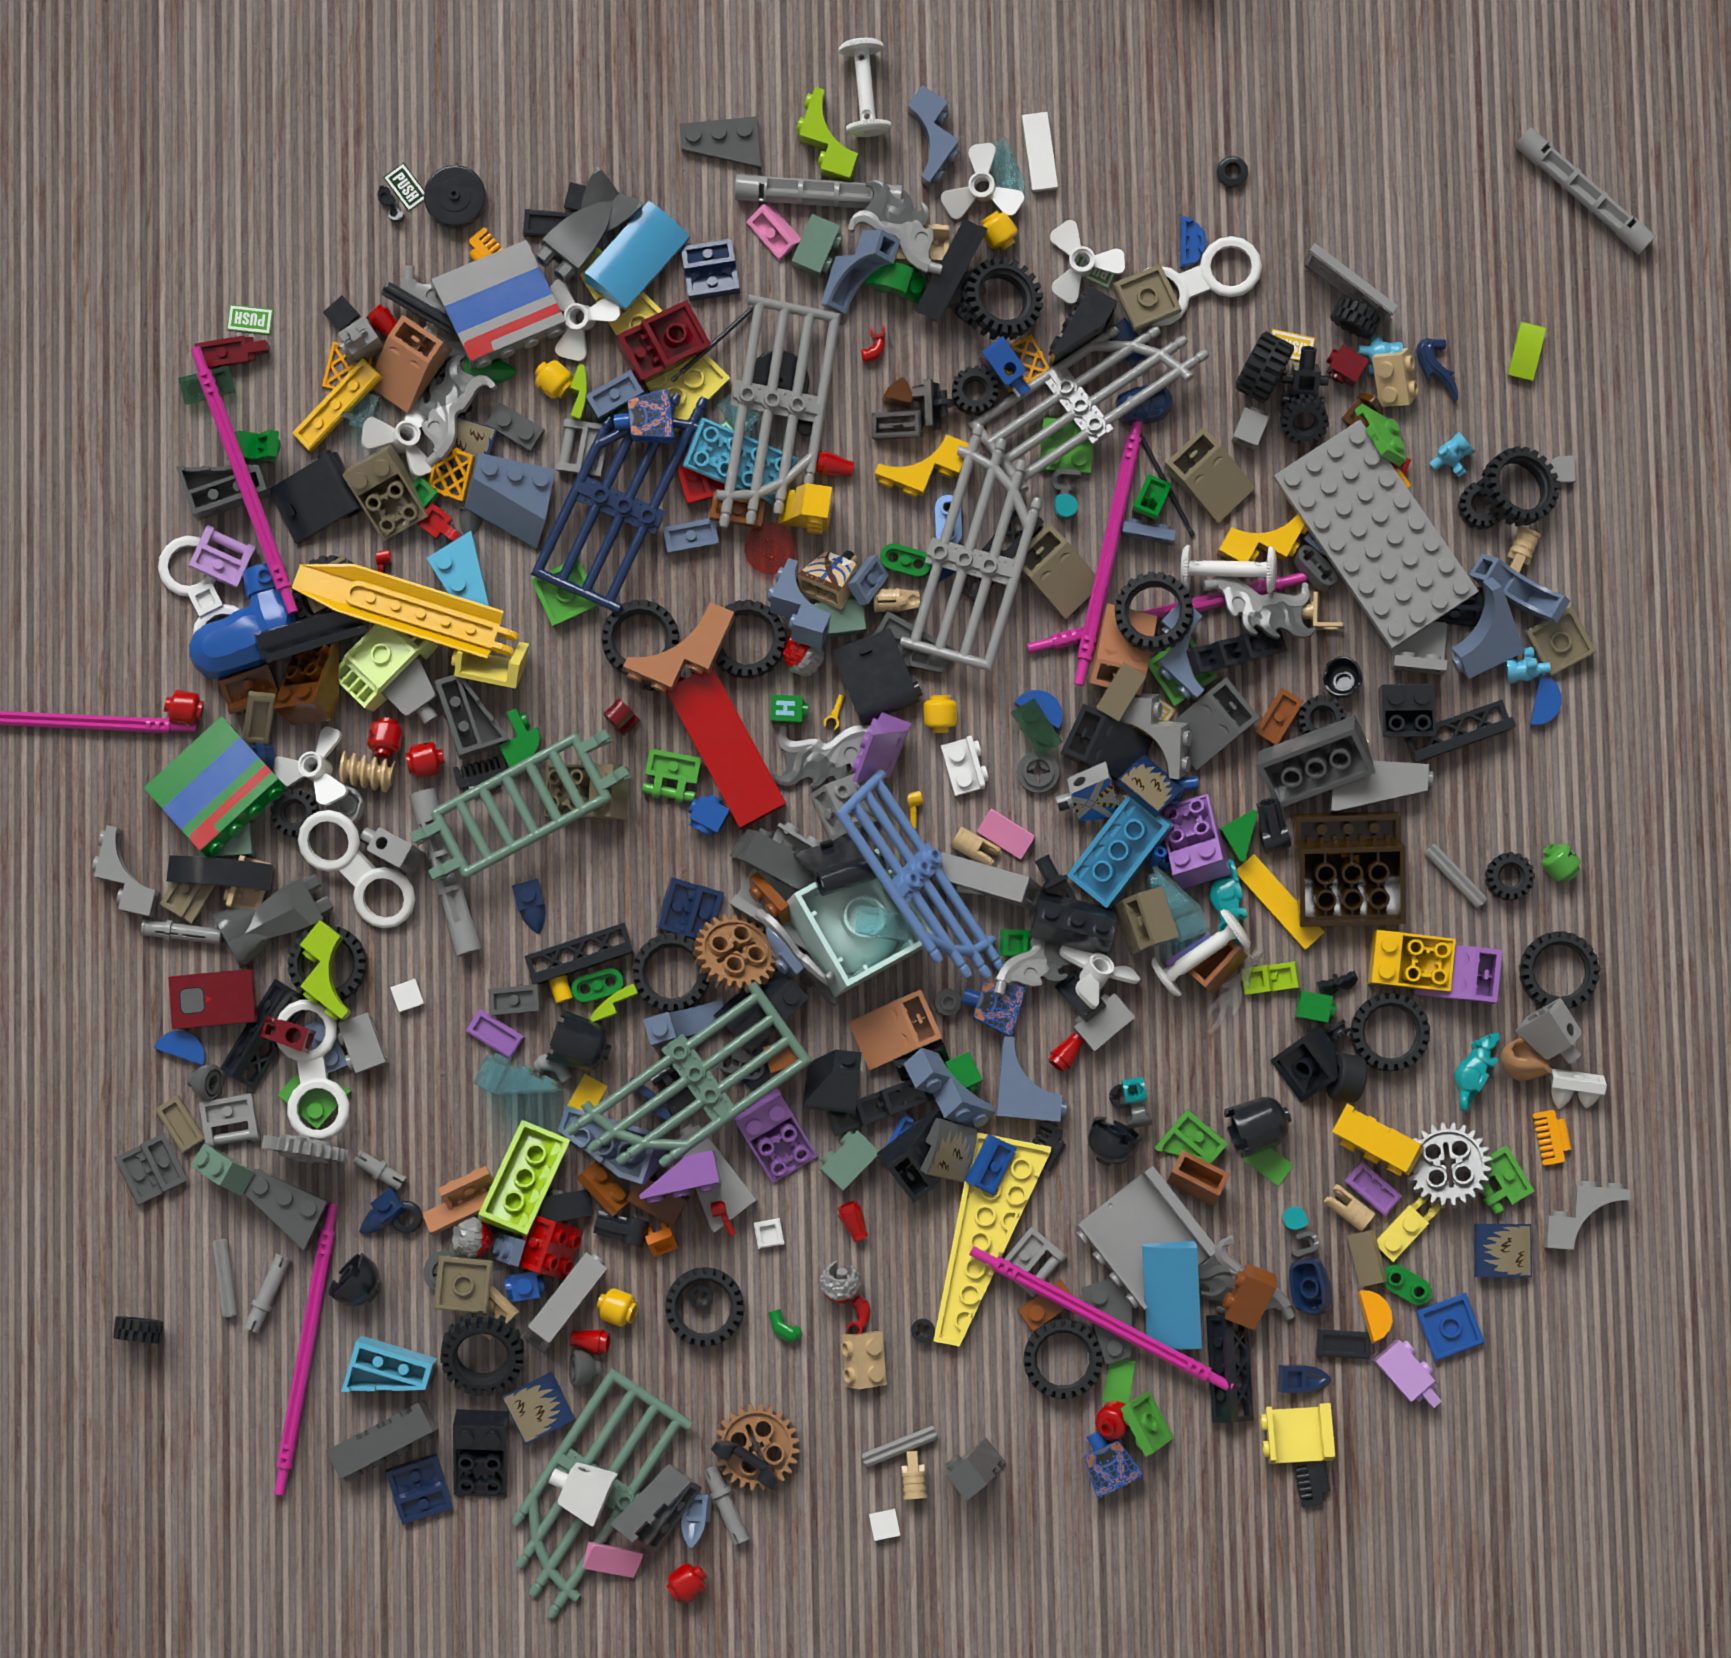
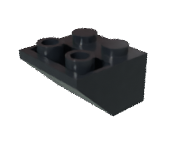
[1378,684,1436,738]

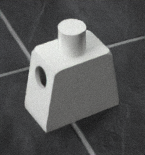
[549,1463,618,1527]

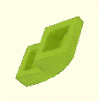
[1507,321,1546,381]
[570,364,589,421]
[1241,961,1301,995]
[590,983,639,1022]

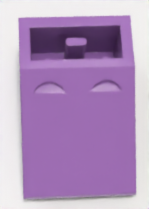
[851,712,911,782]
[1160,794,1231,889]
[1414,945,1503,1004]
[734,1088,818,1183]
[639,1150,721,1203]

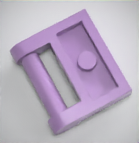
[188,524,256,588]

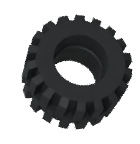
[1235,331,1294,403]

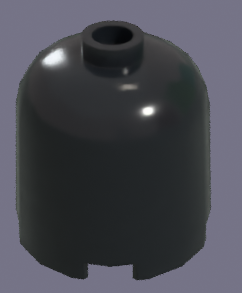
[545,1010,612,1071]
[1224,1096,1292,1158]

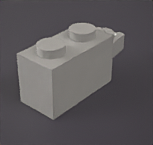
[338,316,384,363]

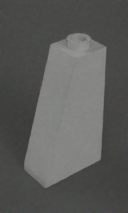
[1329,761,1433,813]
[940,852,1042,911]
[678,1124,757,1233]
[523,1252,607,1354]

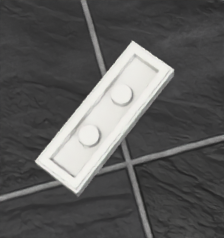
[1022,112,1058,192]

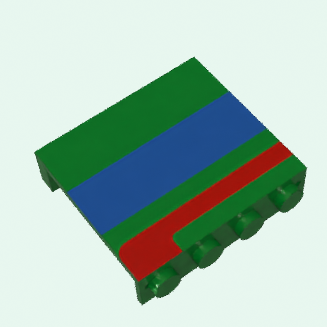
[144,716,287,858]

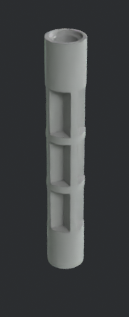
[1514,127,1656,255]
[735,174,902,208]
[409,788,482,956]

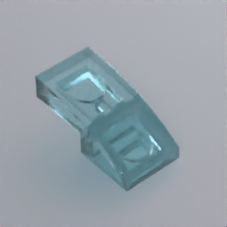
[990,137,1026,190]
[855,906,910,942]

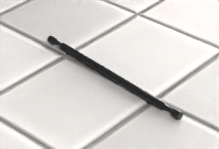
[671,306,754,382]
[1140,434,1195,537]

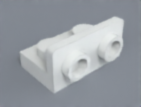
[941,736,989,797]

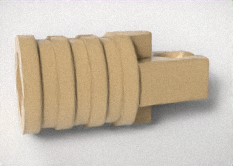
[1507,526,1541,573]
[874,588,920,613]
[901,1451,927,1500]

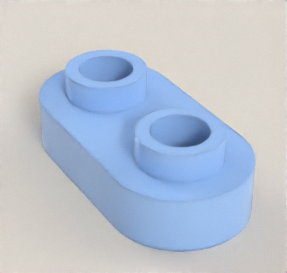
[935,495,962,544]

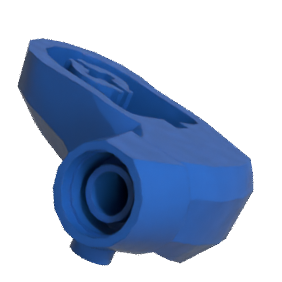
[189,563,296,679]

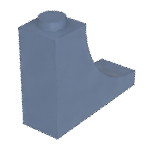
[1452,577,1525,679]
[643,999,724,1048]
[996,1036,1067,1122]

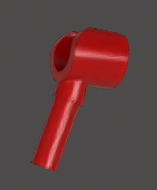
[375,550,392,573]
[710,1201,736,1236]

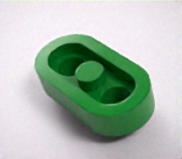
[880,543,931,578]
[572,968,624,1003]
[1382,1265,1432,1305]

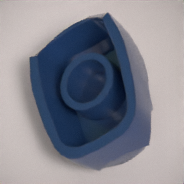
[1116,385,1173,425]
[1289,1258,1332,1316]

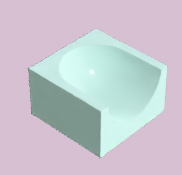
[787,849,935,998]

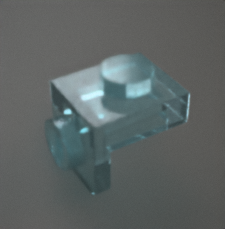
[341,393,382,430]
[717,394,760,432]

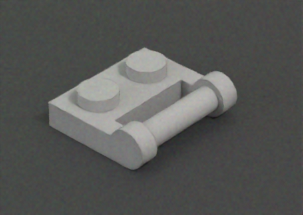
[555,419,610,478]
[199,1093,260,1148]
[1004,1226,1068,1298]

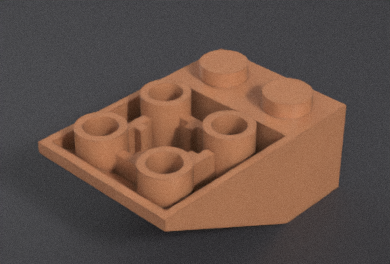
[372,315,453,414]
[1086,603,1158,696]
[848,989,942,1071]

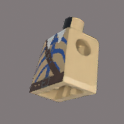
[798,550,857,610]

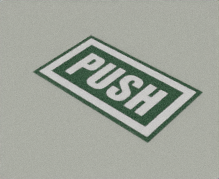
[383,162,424,212]

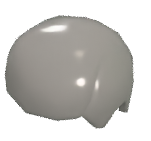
[324,786,365,827]

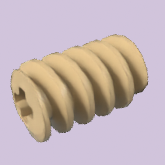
[339,751,397,793]

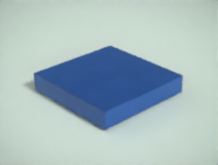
[1415,1293,1485,1361]

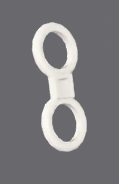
[1143,236,1262,327]
[158,536,240,634]
[298,810,415,928]
[277,1000,350,1141]

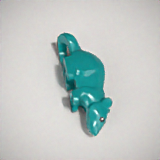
[1209,859,1247,945]
[1454,1032,1500,1113]

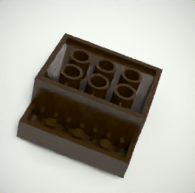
[1293,811,1406,927]

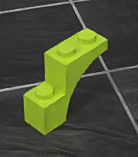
[796,87,858,182]
[300,920,352,1021]

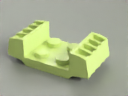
[339,624,438,711]

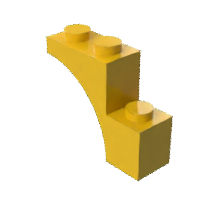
[875,434,969,498]
[1217,514,1308,561]

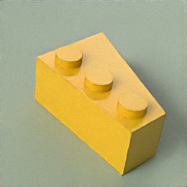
[777,483,833,535]
[1332,1103,1424,1177]

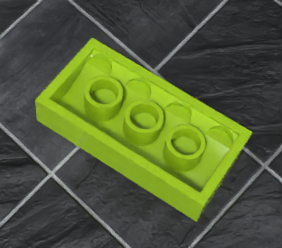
[478,1120,571,1236]

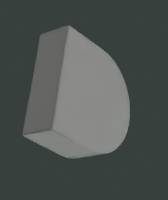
[1549,455,1576,483]

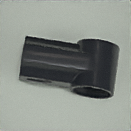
[1256,798,1291,853]
[593,1211,650,1248]

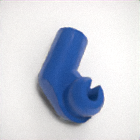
[1170,776,1199,805]
[1149,846,1171,871]

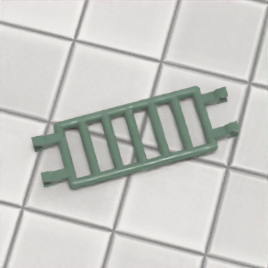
[409,729,632,882]

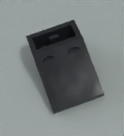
[1048,286,1117,366]
[1060,704,1153,781]
[876,1106,951,1203]
[453,1409,510,1497]

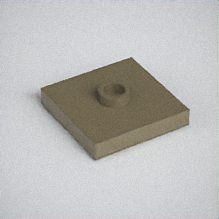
[1112,264,1182,332]
[1525,606,1597,677]
[433,1255,492,1314]

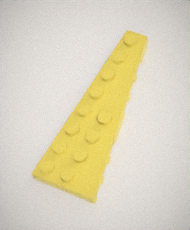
[580,248,731,433]
[934,1132,1051,1347]

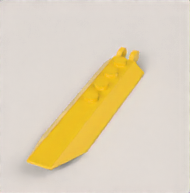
[292,564,519,659]

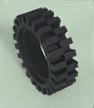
[960,257,1043,340]
[440,1311,524,1396]

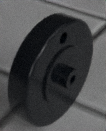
[424,165,487,229]
[752,350,809,394]

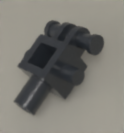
[1280,346,1329,407]

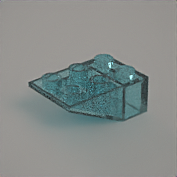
[1147,866,1210,946]
[473,1052,563,1096]

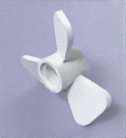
[941,143,1024,220]
[1050,220,1125,305]
[550,279,621,361]
[361,400,432,477]
[273,726,348,805]
[1059,946,1140,1009]

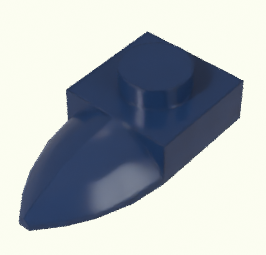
[512,879,546,934]
[359,1187,407,1234]
[1278,1364,1331,1393]

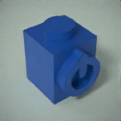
[688,794,730,837]
[505,1272,546,1302]

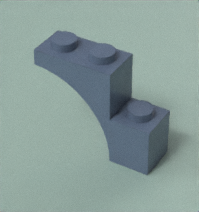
[908,85,960,188]
[821,229,901,314]
[1469,553,1570,623]
[767,558,831,649]
[1157,603,1204,701]
[904,1048,996,1128]

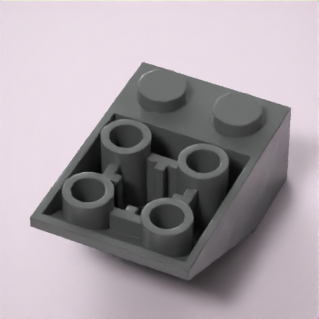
[1173,677,1260,771]

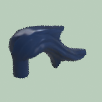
[1416,338,1458,402]

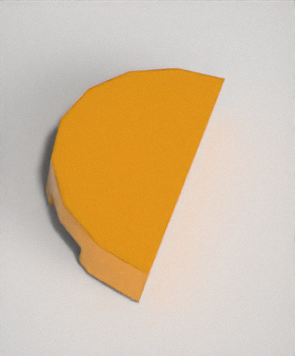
[1357,1291,1393,1344]

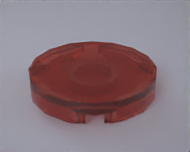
[744,522,796,575]

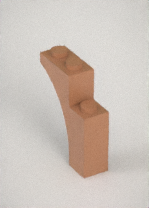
[623,602,735,693]

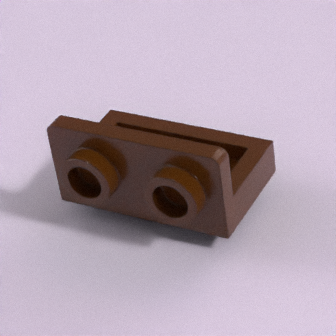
[218,662,279,715]

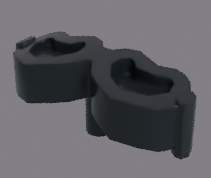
[378,185,405,222]
[1316,970,1358,995]

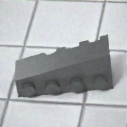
[326,1400,439,1481]

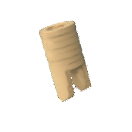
[950,826,1002,867]
[1324,1184,1375,1232]

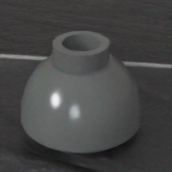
[187,1064,223,1101]
[569,1350,601,1387]

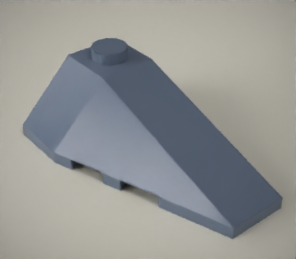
[558,1106,669,1185]

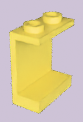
[451,642,529,689]
[1260,1403,1335,1464]

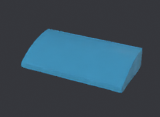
[585,201,690,311]
[1067,795,1174,908]
[1142,1241,1202,1349]

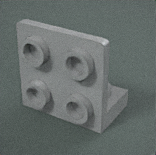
[1390,621,1448,675]
[810,773,887,841]

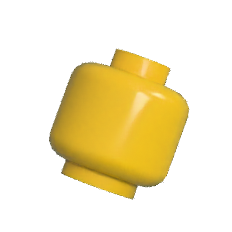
[981,210,1018,251]
[535,360,573,399]
[923,695,958,733]
[597,1288,638,1327]

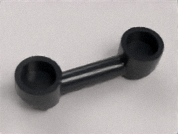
[711,1440,779,1490]

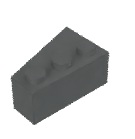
[176,465,272,521]
[610,1464,702,1553]

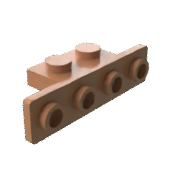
[423,1166,494,1235]

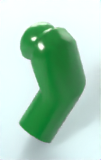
[768,1309,802,1343]

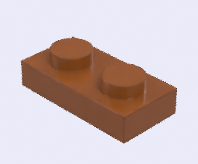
[709,492,765,529]
[1254,688,1304,745]
[749,872,791,926]
[577,1161,629,1217]
[1017,1279,1072,1331]

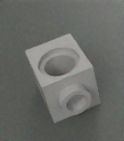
[1231,407,1269,450]

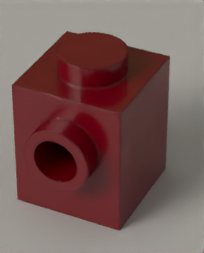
[1326,344,1369,387]

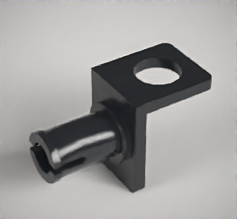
[1035,854,1077,900]

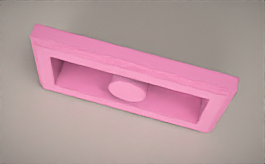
[746,203,801,261]
[977,809,1035,860]
[583,1542,643,1578]

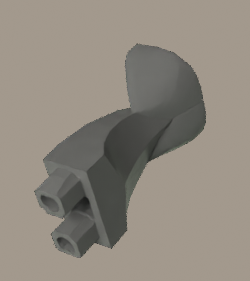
[536,167,643,283]
[212,874,334,968]

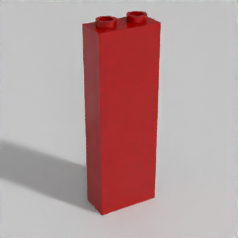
[666,668,787,830]

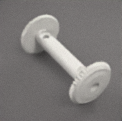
[839,38,891,137]
[1180,545,1277,593]
[1151,909,1251,997]

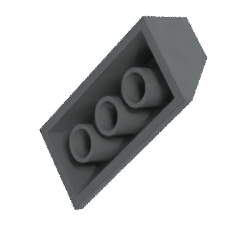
[1257,715,1375,808]

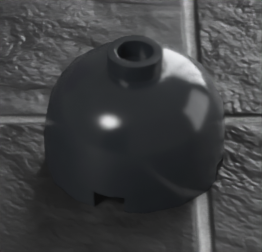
[1087,1116,1142,1166]
[328,1253,380,1307]

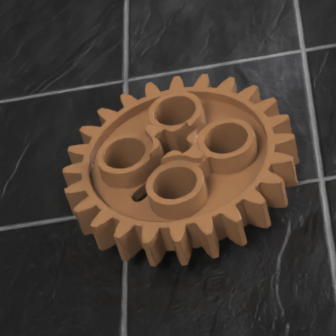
[693,914,776,994]
[714,1403,800,1490]

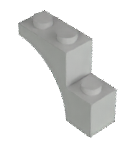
[1121,693,1192,779]
[92,825,160,918]
[1543,1181,1631,1250]

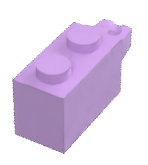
[1373,1339,1442,1408]

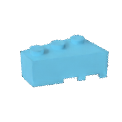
[427,531,491,607]
[341,1335,438,1392]

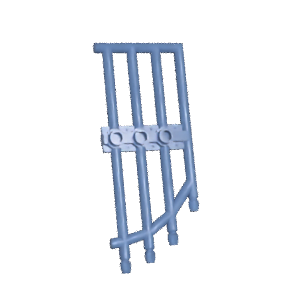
[835,770,1004,979]

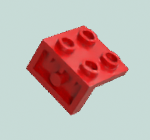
[519,1215,583,1280]

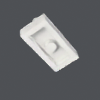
[1549,1068,1607,1109]

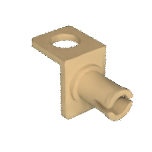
[1301,592,1345,630]

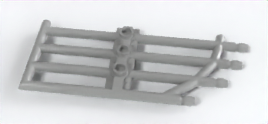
[714,294,841,528]
[968,326,1209,494]
[900,424,1042,672]

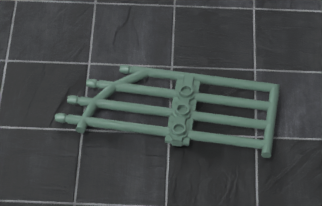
[565,981,813,1168]
[512,1368,693,1619]

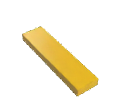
[292,358,383,452]
[1236,854,1325,950]

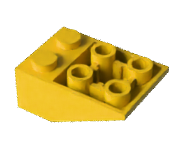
[1367,930,1456,992]

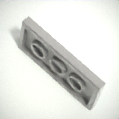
[1304,243,1398,325]

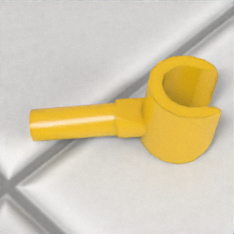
[823,694,845,730]
[907,791,923,829]

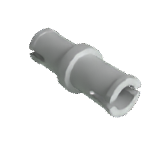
[352,1149,406,1191]

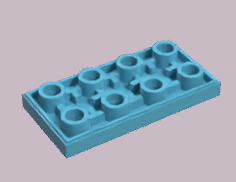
[682,418,798,505]

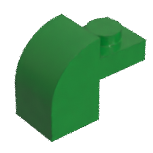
[863,261,927,303]
[227,430,281,463]
[499,708,541,767]

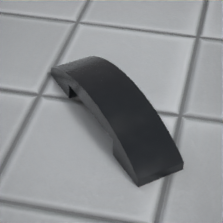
[166,855,273,891]
[488,1189,594,1234]

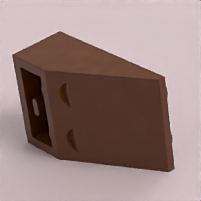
[273,641,339,725]

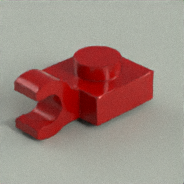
[416,502,461,542]

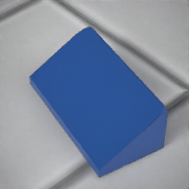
[965,1134,1017,1196]

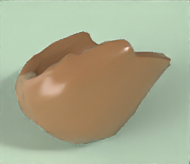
[1501,1037,1552,1081]

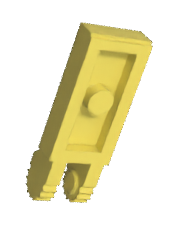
[1377,1195,1442,1262]

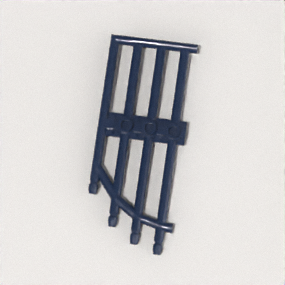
[530,393,708,613]

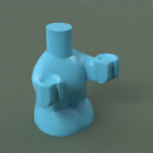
[1358,335,1403,375]
[1430,432,1475,477]
[1506,647,1551,684]

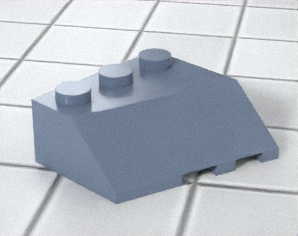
[464,453,555,549]

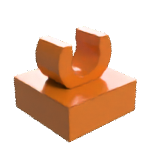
[645,1222,678,1257]

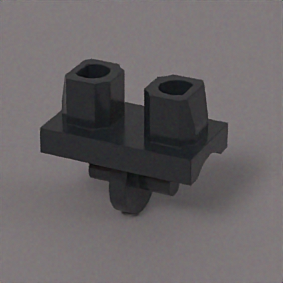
[912,379,955,430]

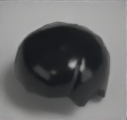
[1323,656,1363,698]

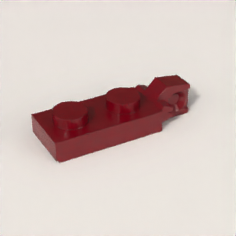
[194,335,269,369]

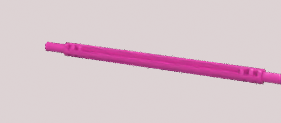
[191,346,298,615]
[1074,421,1143,686]
[1027,573,1307,654]
[0,711,198,734]
[274,1204,338,1495]
[969,1246,1234,1391]

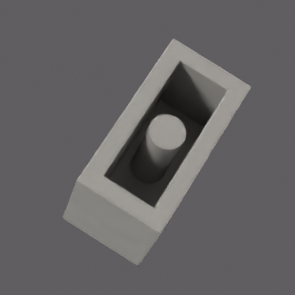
[1073,993,1135,1052]
[337,1012,389,1074]

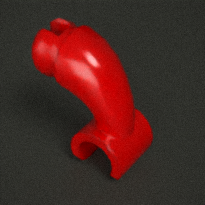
[861,324,885,363]
[846,1295,871,1334]

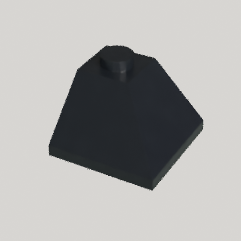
[1270,1024,1338,1103]
[803,1049,862,1113]

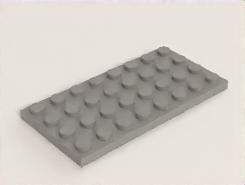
[1273,420,1478,650]

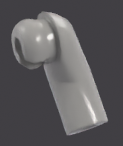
[534,1054,573,1083]

